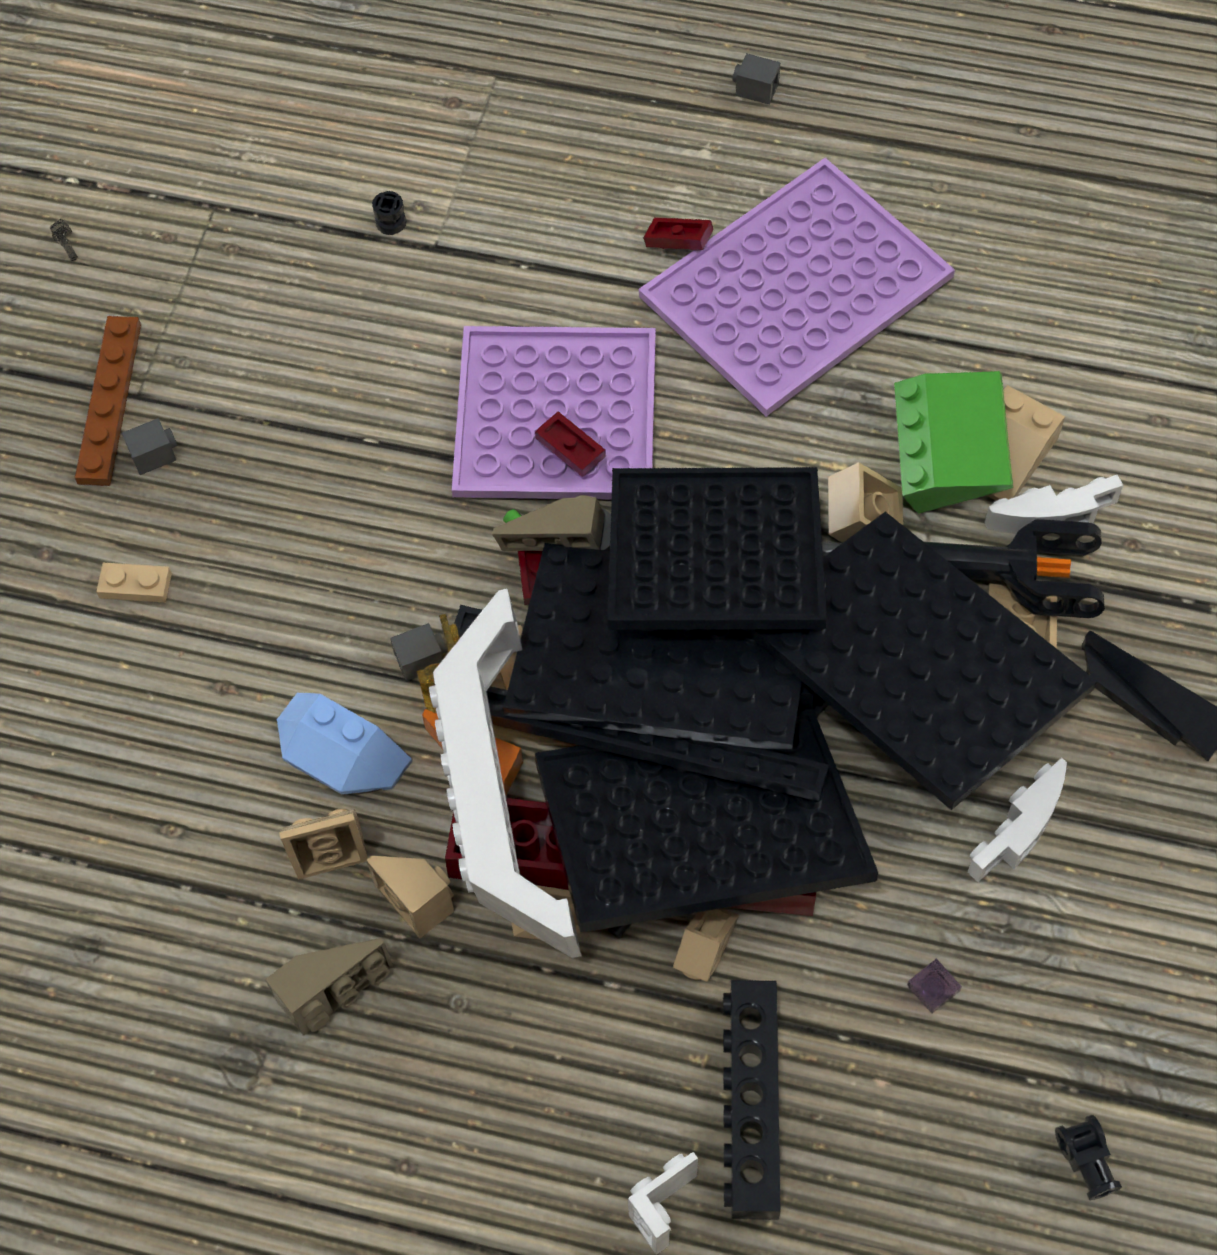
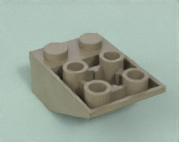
[265,938,393,1036]

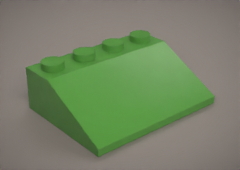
[894,371,1013,514]

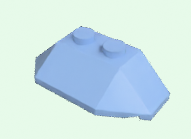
[277,693,412,795]

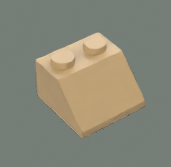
[828,462,903,542]
[366,856,454,938]

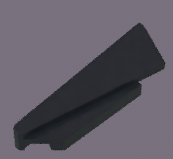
[1081,631,1217,761]

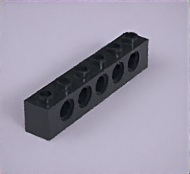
[723,980,780,1220]

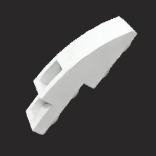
[984,475,1123,534]
[967,758,1067,882]

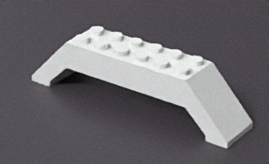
[429,589,581,958]

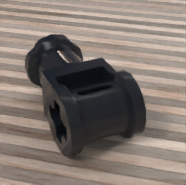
[1055,1115,1122,1201]

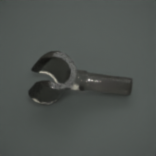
[50,219,78,261]

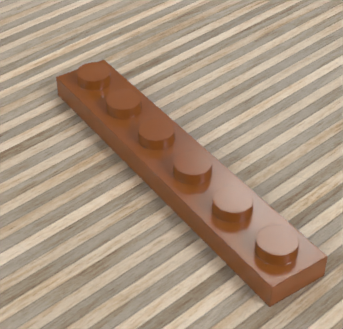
[75,316,141,486]

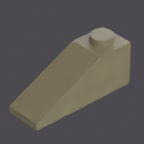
[492,495,605,551]

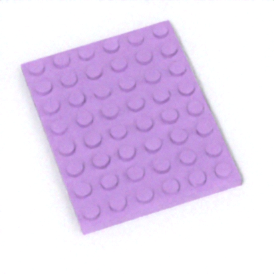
[639,158,955,417]

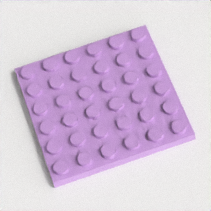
[452,326,656,499]

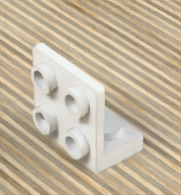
[628,1152,698,1255]

